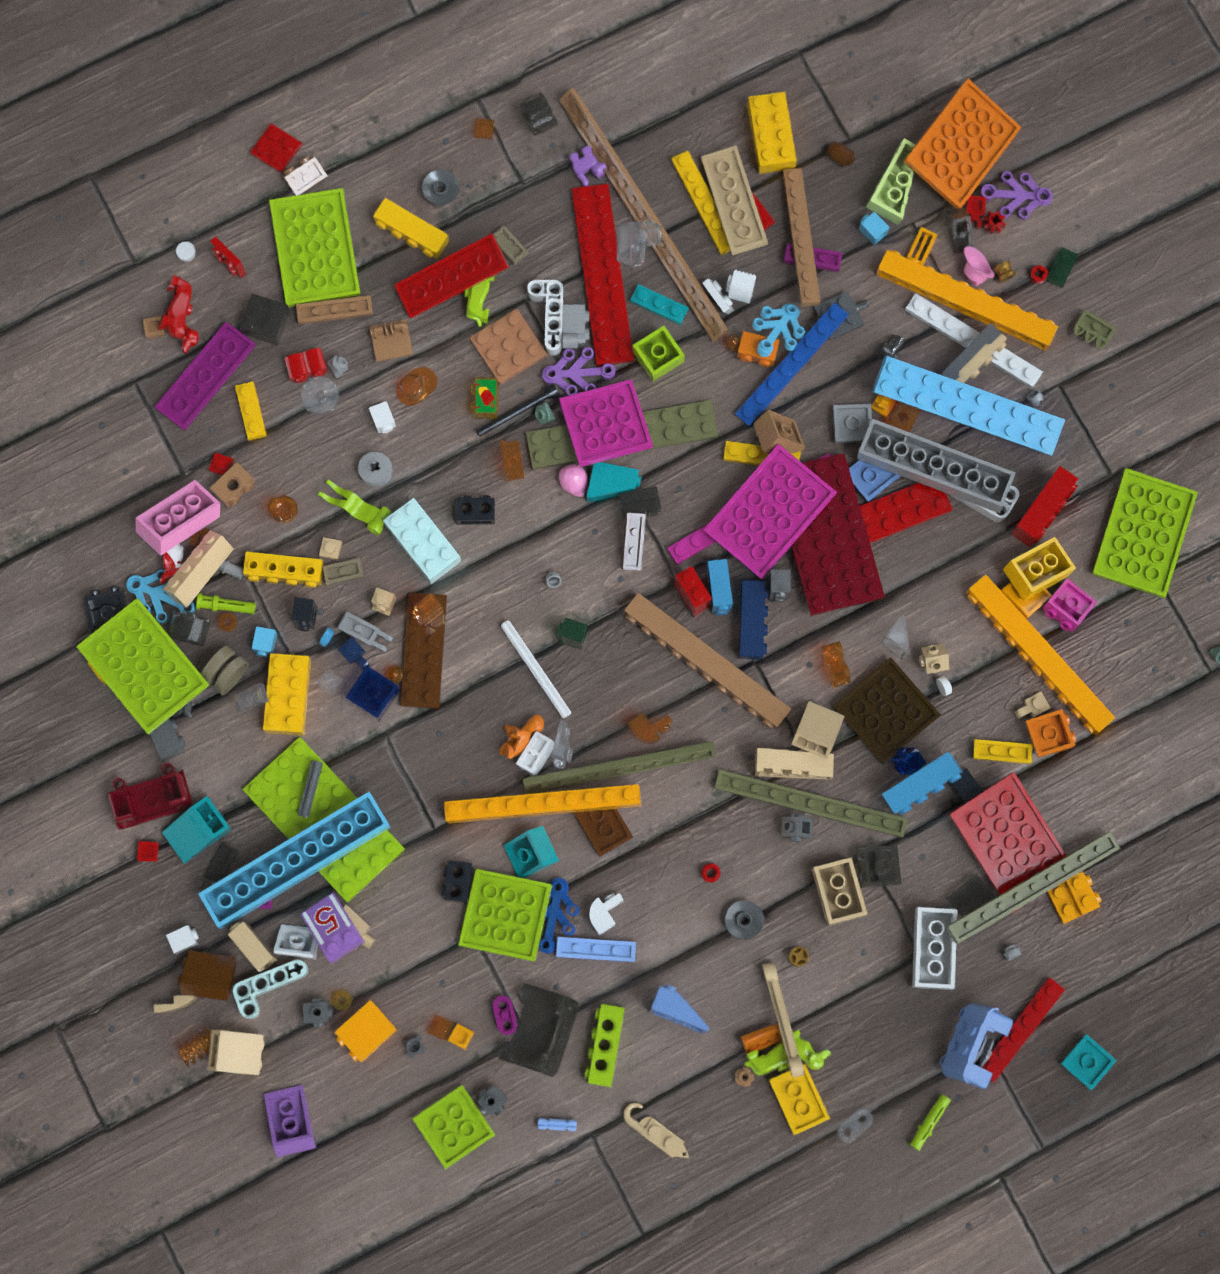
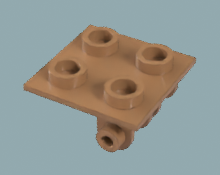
[369,319,413,362]

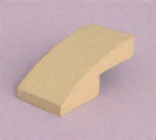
[154,995,197,1014]

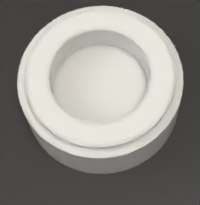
[176,242,196,262]
[936,676,952,696]

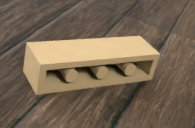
[163,531,234,607]

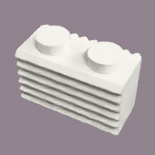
[726,270,756,303]

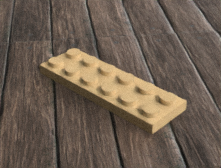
[701,146,768,256]

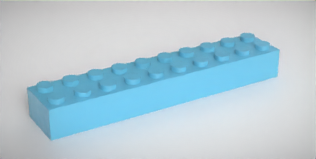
[872,356,1065,456]
[198,792,391,929]

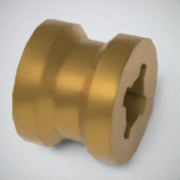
[993,261,1016,283]
[788,946,809,967]

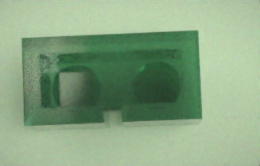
[557,618,588,650]

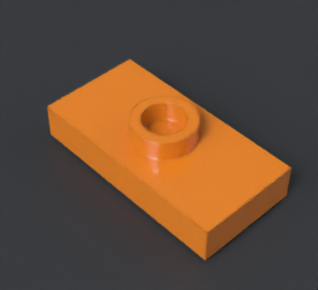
[741,1023,783,1055]

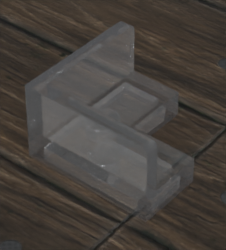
[617,219,662,267]

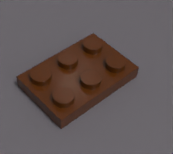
[574,809,633,857]

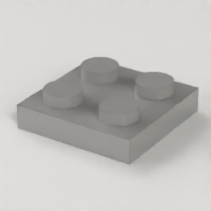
[833,404,872,444]

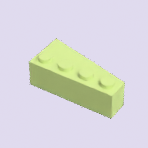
[866,138,915,225]

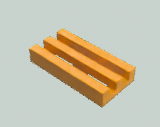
[906,227,938,265]

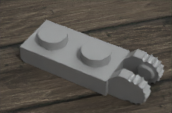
[337,611,393,652]

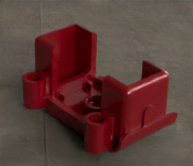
[108,763,193,830]

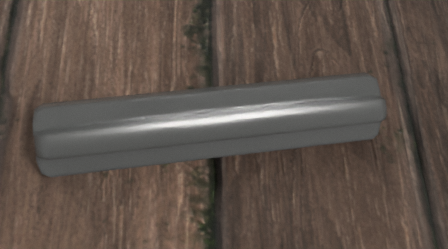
[298,760,323,818]

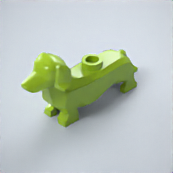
[465,276,495,327]
[744,1030,831,1075]

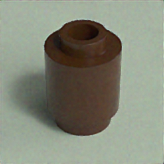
[827,142,855,168]

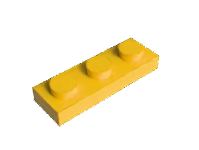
[235,381,267,441]
[973,739,1033,764]

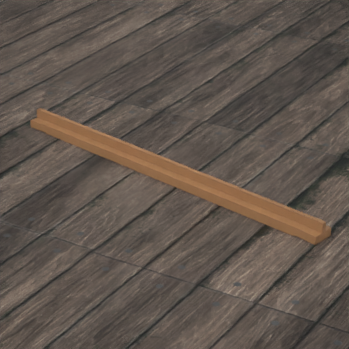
[559,88,728,342]

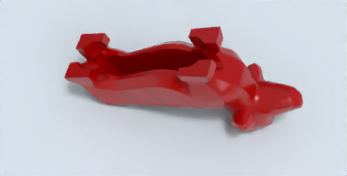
[157,275,199,354]

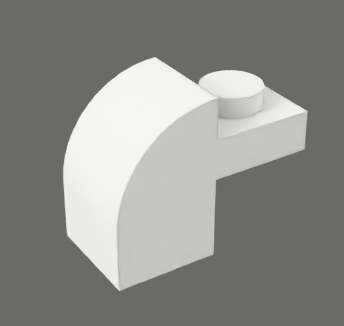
[590,893,623,936]

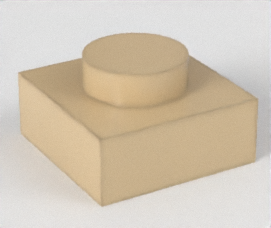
[319,537,342,561]

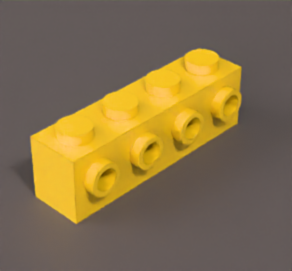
[243,552,324,588]

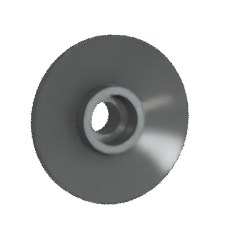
[422,170,459,206]
[725,900,764,940]

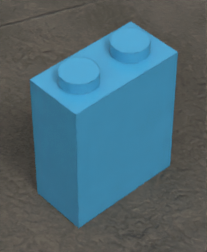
[706,559,733,616]

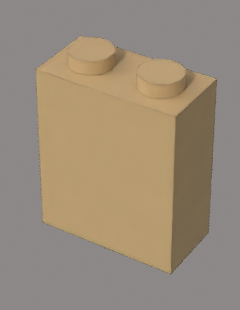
[791,701,844,759]
[228,922,278,973]
[207,1030,264,1075]

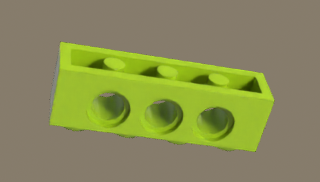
[585,1004,625,1087]

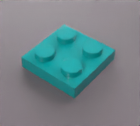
[1060,1034,1117,1091]

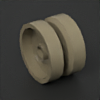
[201,645,249,695]

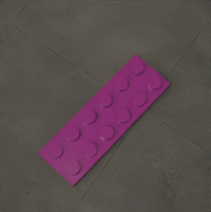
[155,322,256,431]

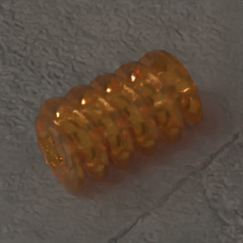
[178,1027,212,1068]

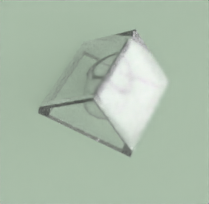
[880,615,910,660]

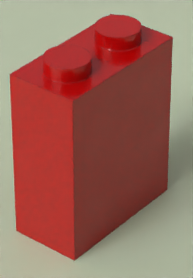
[674,566,712,617]

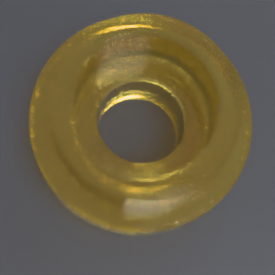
[332,990,352,1010]

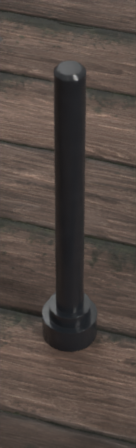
[476,383,560,437]

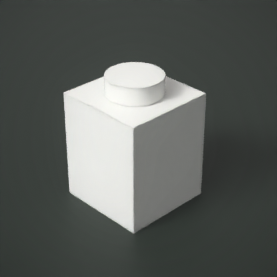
[369,401,396,433]
[166,925,199,954]

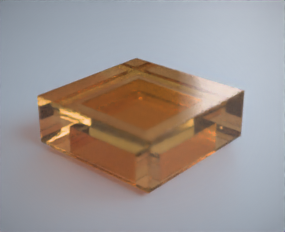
[474,118,495,140]

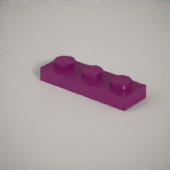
[784,243,842,272]

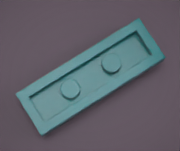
[630,284,689,326]

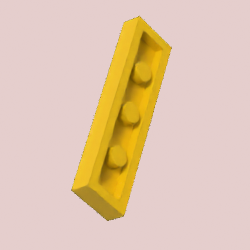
[723,441,801,466]

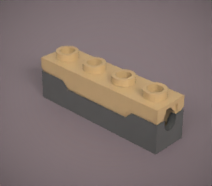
[940,323,1007,384]

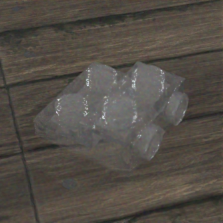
[550,720,573,770]

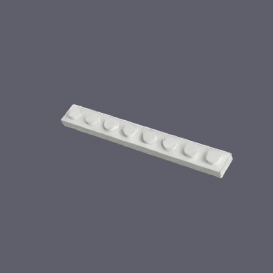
[905,293,1043,389]

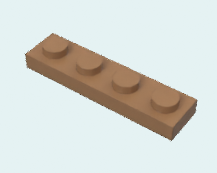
[296,295,373,325]

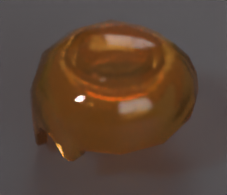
[268,494,298,524]

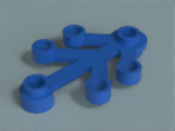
[539,878,580,954]

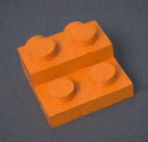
[1025,709,1076,758]

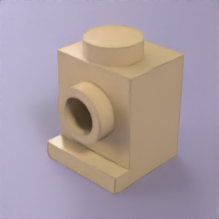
[371,588,396,616]

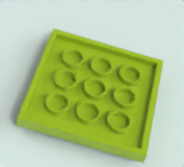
[459,869,552,962]

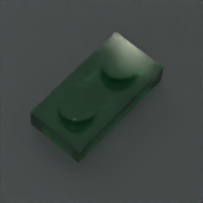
[1046,247,1078,289]

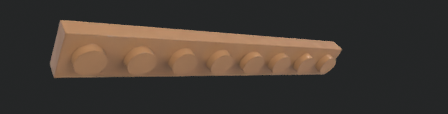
[783,168,820,307]

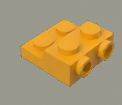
[1047,871,1101,924]

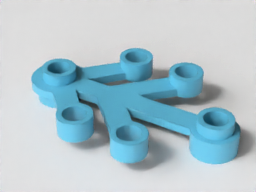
[752,304,805,357]
[126,569,195,624]

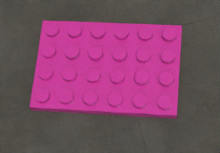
[704,444,837,580]

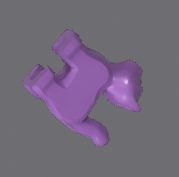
[570,146,607,187]

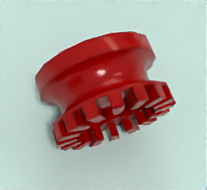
[1030,265,1048,284]

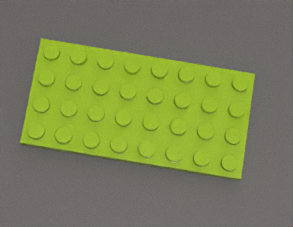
[242,737,405,903]

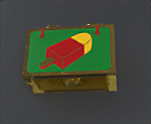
[471,378,498,420]

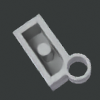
[563,305,589,348]

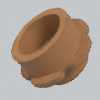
[735,1067,754,1087]

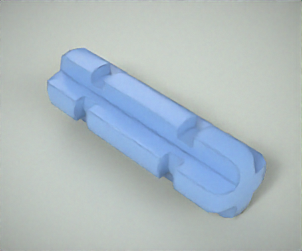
[538,1118,577,1131]

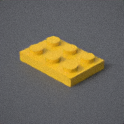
[769,1064,830,1135]

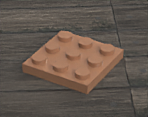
[470,309,547,385]

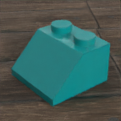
[503,826,559,878]

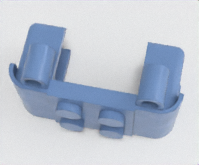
[940,1003,1013,1089]

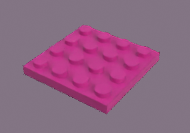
[559,379,653,467]

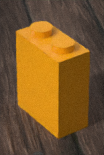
[335,1000,398,1062]

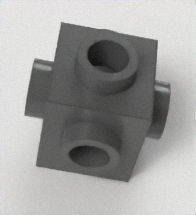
[781,814,813,842]
[303,998,333,1027]
[477,1085,508,1116]

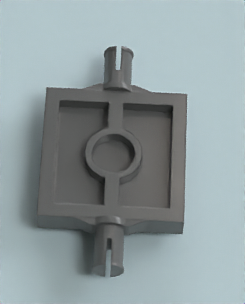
[809,291,869,341]

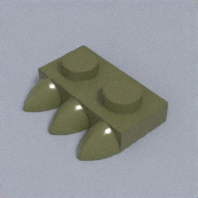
[1074,309,1117,349]

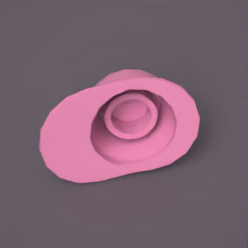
[964,246,994,286]

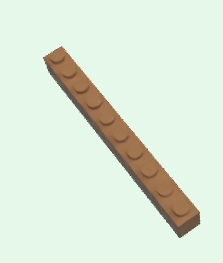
[624,593,791,730]

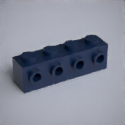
[739,580,769,660]

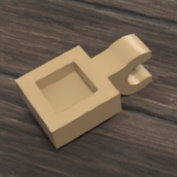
[1015,692,1051,719]

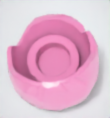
[559,464,589,497]

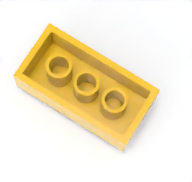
[747,92,797,174]
[263,653,311,736]

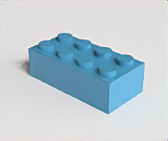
[882,752,963,815]

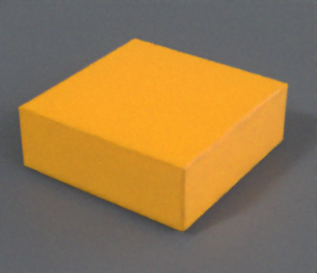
[447,1023,475,1050]

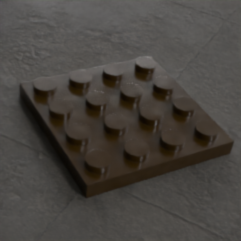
[832,657,941,765]

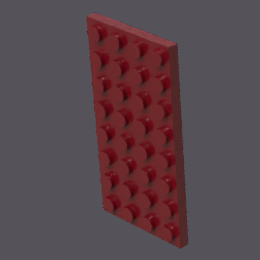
[791,453,885,617]

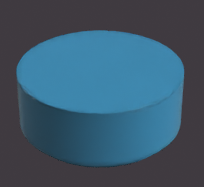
[319,627,334,647]

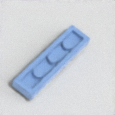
[556,937,636,962]

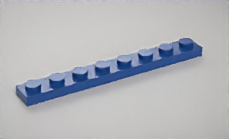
[735,303,849,427]

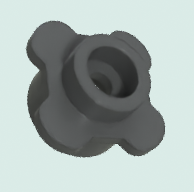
[403,1035,426,1058]

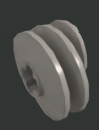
[358,452,393,486]
[972,1034,994,1067]

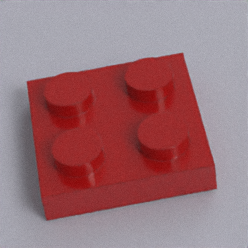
[250,123,302,174]
[210,236,246,279]

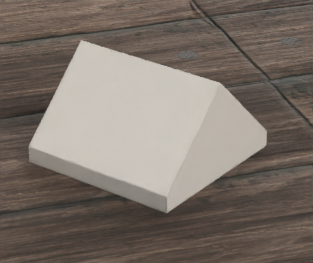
[274,924,318,960]

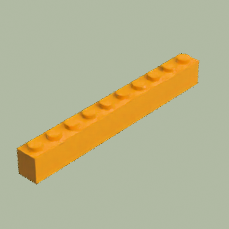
[876,250,1058,351]
[966,574,1116,735]
[444,784,642,824]

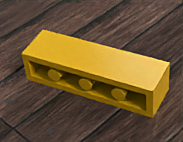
[373,198,449,259]

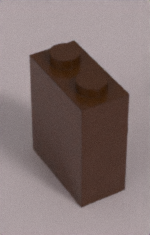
[177,950,236,1001]

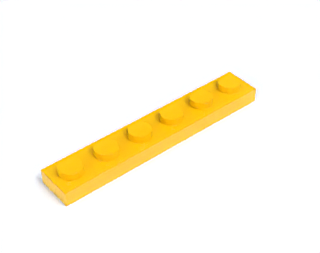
[671,151,731,255]

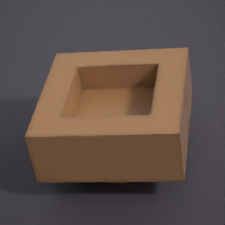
[143,316,165,339]

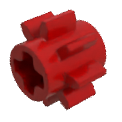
[983,211,1006,235]

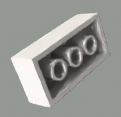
[912,907,957,990]

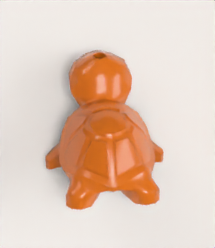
[499,714,544,759]

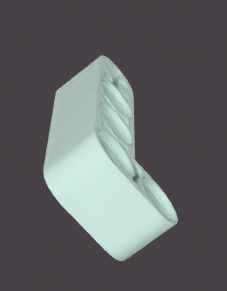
[233,960,308,1019]

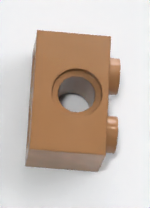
[210,462,255,508]

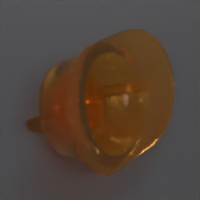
[396,367,438,406]

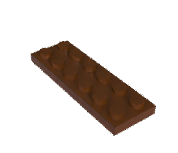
[401,593,447,709]

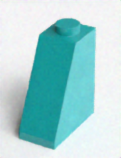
[587,462,642,502]

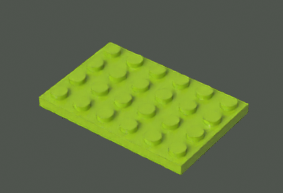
[269,188,361,307]
[1092,468,1198,598]
[76,598,210,735]

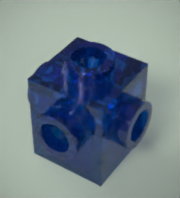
[891,747,926,775]

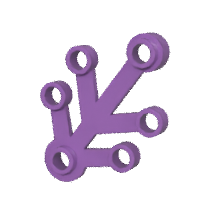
[980,171,1053,220]
[542,347,615,396]

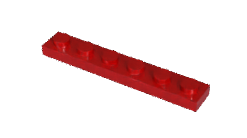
[981,977,1065,1083]

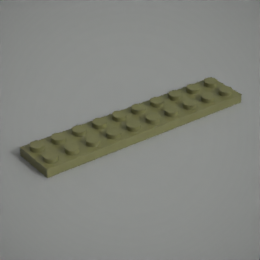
[526,400,718,470]

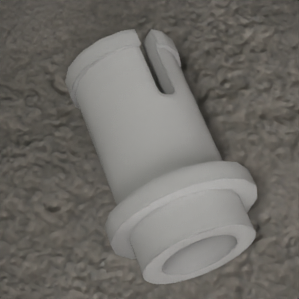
[220,560,244,580]

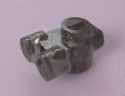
[876,334,905,361]

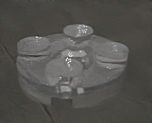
[301,376,339,415]

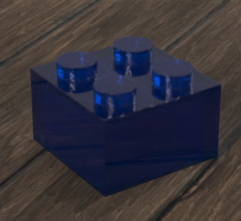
[345,666,401,721]

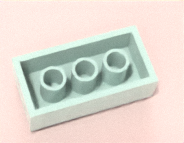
[383,498,461,584]

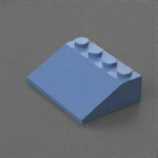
[650,984,709,1034]

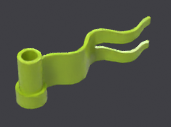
[318,479,392,536]

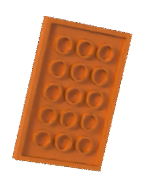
[904,78,1022,210]

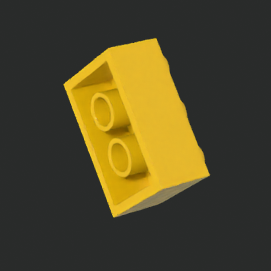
[1003,537,1076,601]

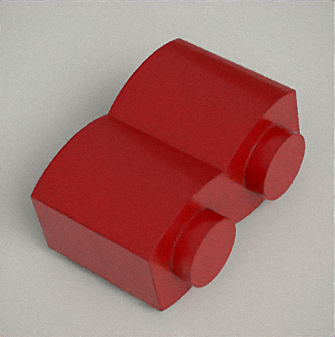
[284,347,328,384]

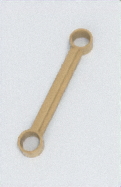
[762,962,804,1078]

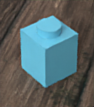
[859,212,890,245]
[252,626,277,657]

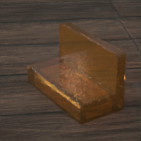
[500,439,525,481]

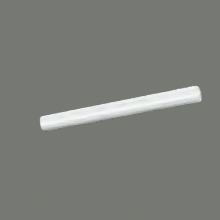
[501,620,571,718]

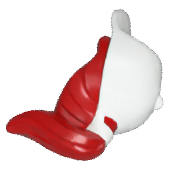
[160,544,184,584]

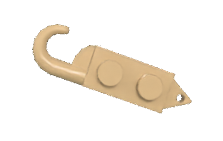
[623,1102,689,1158]

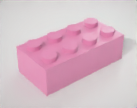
[136,480,220,555]

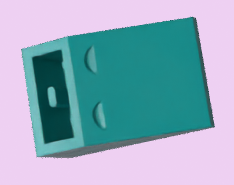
[162,796,232,864]

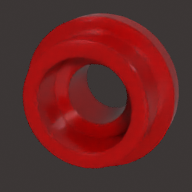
[701,863,721,883]

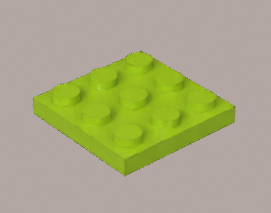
[413,1085,495,1169]

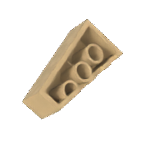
[754,748,834,780]

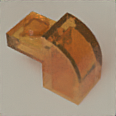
[821,641,851,688]
[627,713,672,744]

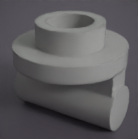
[327,356,348,378]

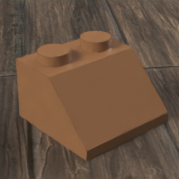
[754,410,805,454]

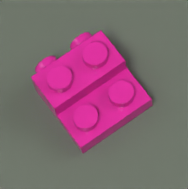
[1042,578,1097,632]

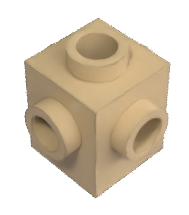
[919,644,949,674]

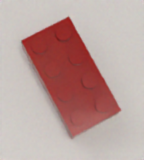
[1011,466,1079,547]

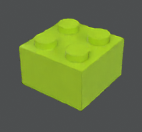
[632,326,685,382]

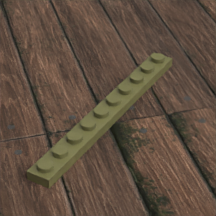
[523,741,715,794]
[715,770,908,838]
[946,831,1120,944]

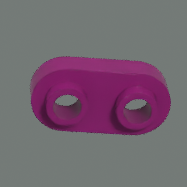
[493,996,517,1035]

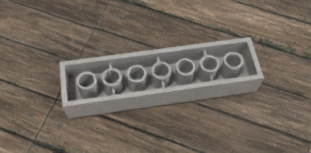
[857,419,1016,513]

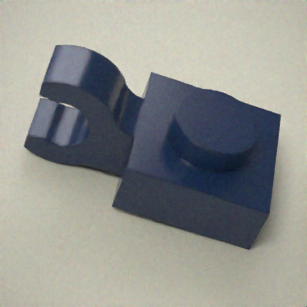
[338,637,370,671]

